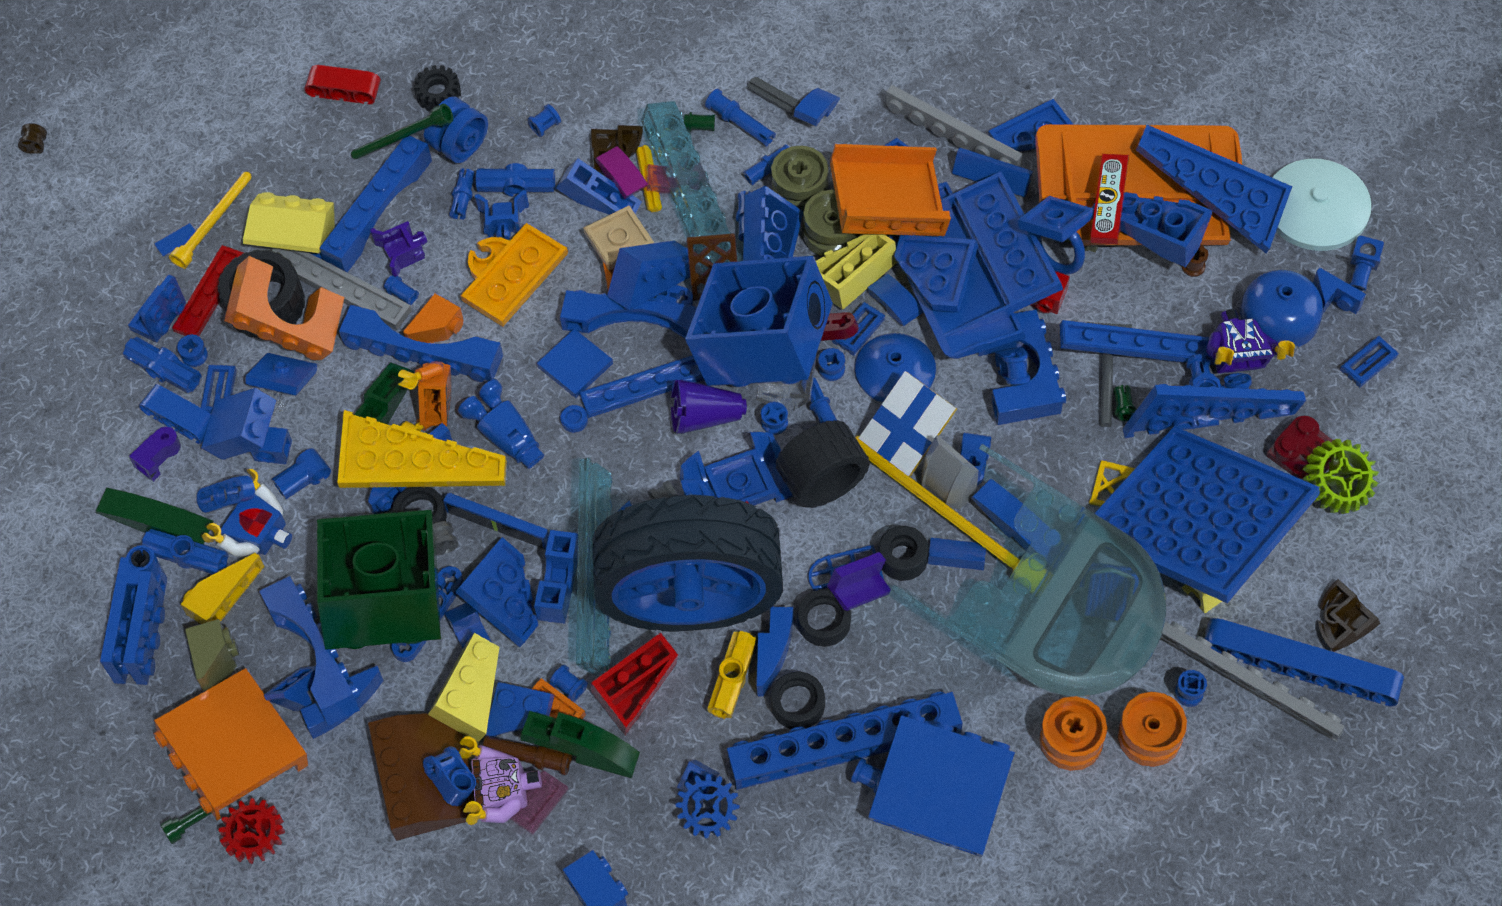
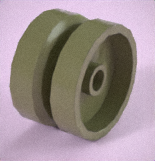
[771,145,829,212]
[803,190,860,257]

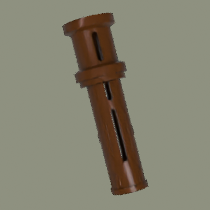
[483,735,572,776]

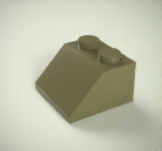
[185,619,239,692]

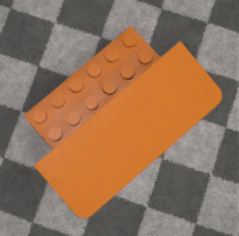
[1035,124,1242,245]

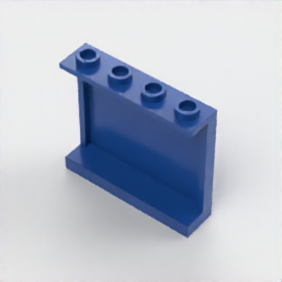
[868,713,1015,857]

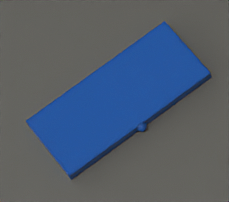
[154,223,196,256]

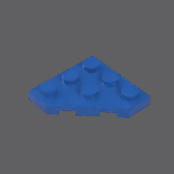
[894,235,978,312]
[455,537,538,647]

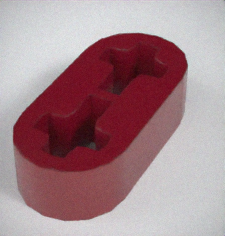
[821,312,859,341]

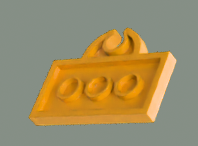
[461,223,568,327]

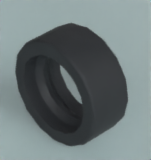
[392,487,447,524]
[797,589,851,647]
[770,671,825,729]

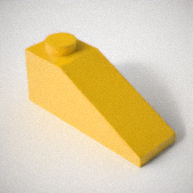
[181,553,265,624]

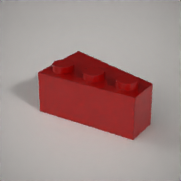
[591,633,678,736]

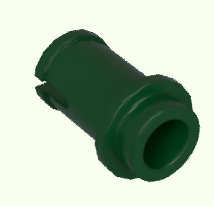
[684,112,715,132]
[1113,385,1137,421]

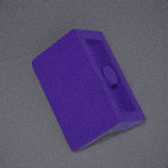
[827,552,891,611]

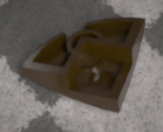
[590,125,643,173]
[1318,579,1381,652]

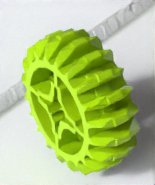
[1302,439,1379,514]

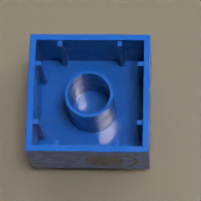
[685,256,833,387]

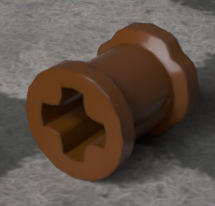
[1182,244,1209,277]

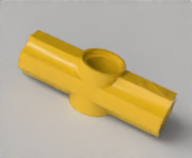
[707,631,757,719]

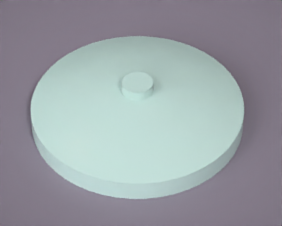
[1273,159,1371,251]

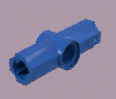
[476,163,555,197]
[123,337,202,393]
[142,529,229,574]

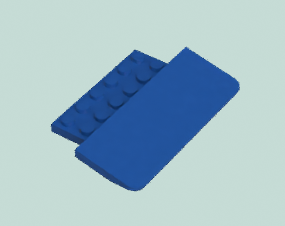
[887,171,1063,359]

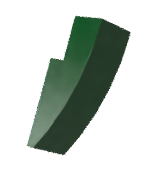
[354,362,414,425]

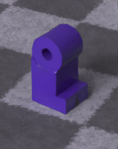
[129,427,181,482]

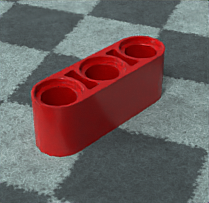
[304,65,381,105]

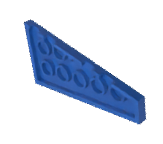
[1136,125,1293,254]

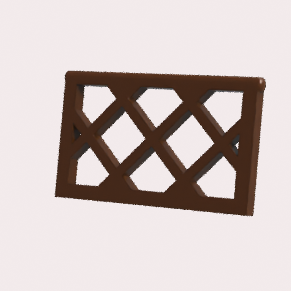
[687,233,737,301]

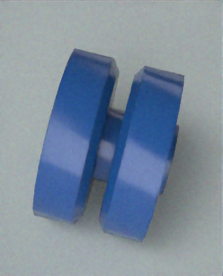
[424,97,488,163]

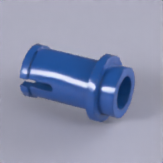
[384,276,419,305]

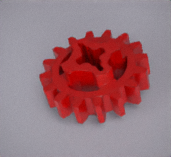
[218,798,285,864]

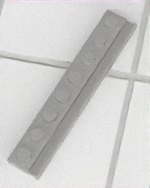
[1160,621,1344,742]

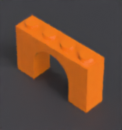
[224,256,344,360]

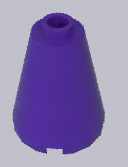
[671,379,747,434]

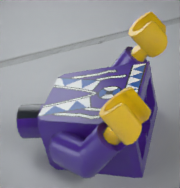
[1206,309,1295,374]

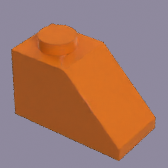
[403,293,464,343]

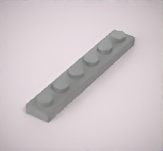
[886,85,1023,167]
[272,248,412,330]

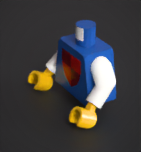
[202,469,292,557]

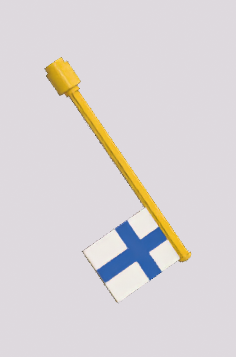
[855,371,1052,596]

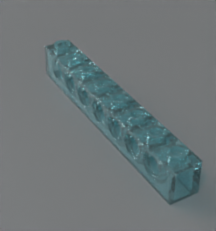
[641,101,743,279]

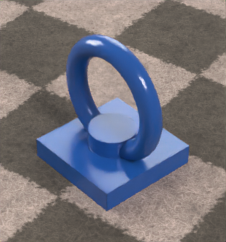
[1018,196,1094,275]

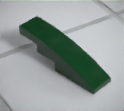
[95,487,214,545]

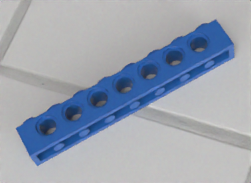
[727,692,963,790]

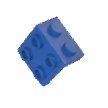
[128,275,186,343]

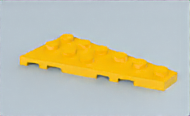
[337,410,507,488]

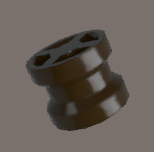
[18,123,47,154]

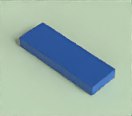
[952,148,1033,197]

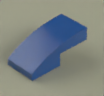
[794,88,840,126]
[867,273,923,326]

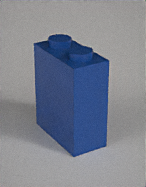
[201,388,276,460]

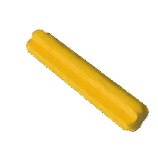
[636,145,662,212]

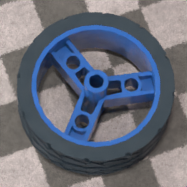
[592,495,783,632]

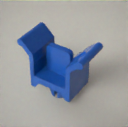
[475,190,529,240]

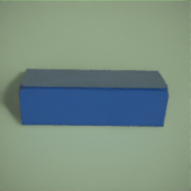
[928,538,986,570]

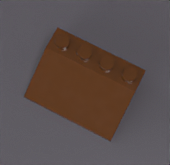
[368,713,475,841]

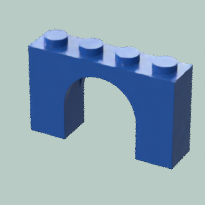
[978,309,1066,425]

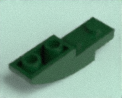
[520,711,640,779]

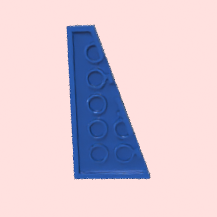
[1123,384,1306,438]

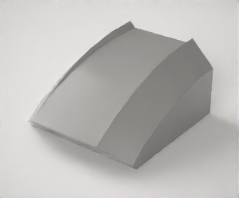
[921,435,979,509]

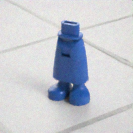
[458,379,544,469]

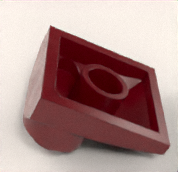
[1266,416,1332,480]

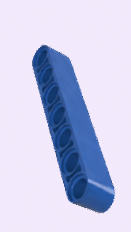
[1204,618,1404,707]

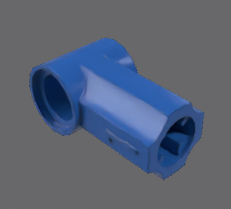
[272,448,331,499]

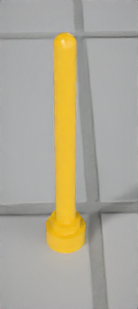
[169,172,252,269]

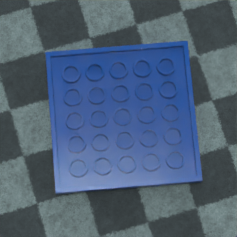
[1095,426,1319,603]

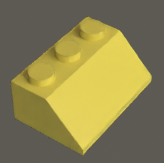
[243,192,335,253]

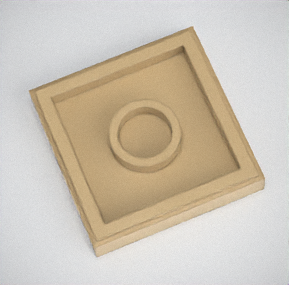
[583,206,654,270]

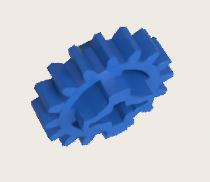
[676,773,740,838]

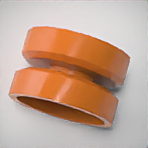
[1118,691,1187,767]
[1040,696,1107,771]

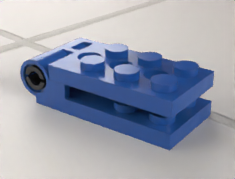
[100,545,167,685]

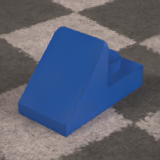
[1313,267,1366,314]
[444,602,491,649]
[264,666,316,711]

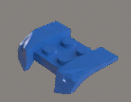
[680,432,794,506]

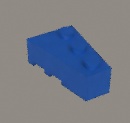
[607,241,690,310]

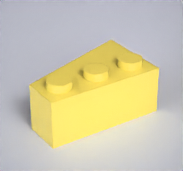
[816,234,897,310]
[428,633,499,742]

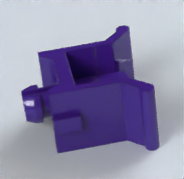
[370,221,428,277]

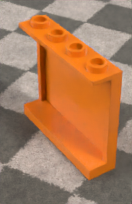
[830,144,951,236]
[153,668,308,820]

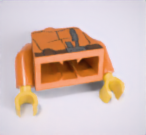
[398,361,451,432]

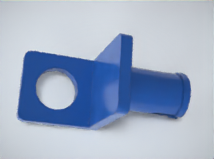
[1350,235,1384,291]

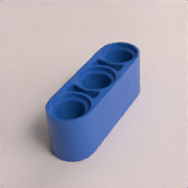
[138,384,211,444]

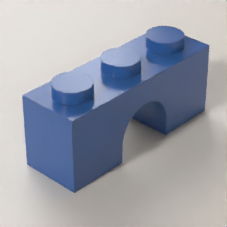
[534,530,581,624]

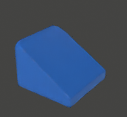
[677,760,720,801]

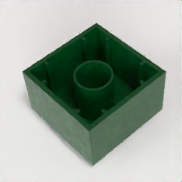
[317,510,441,650]

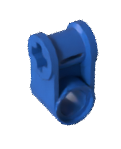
[995,347,1030,385]
[960,433,991,486]
[423,746,476,806]

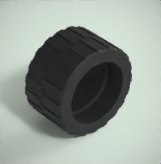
[218,249,305,339]
[776,420,870,508]

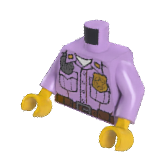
[459,736,542,825]

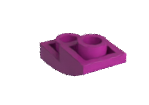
[595,146,648,199]

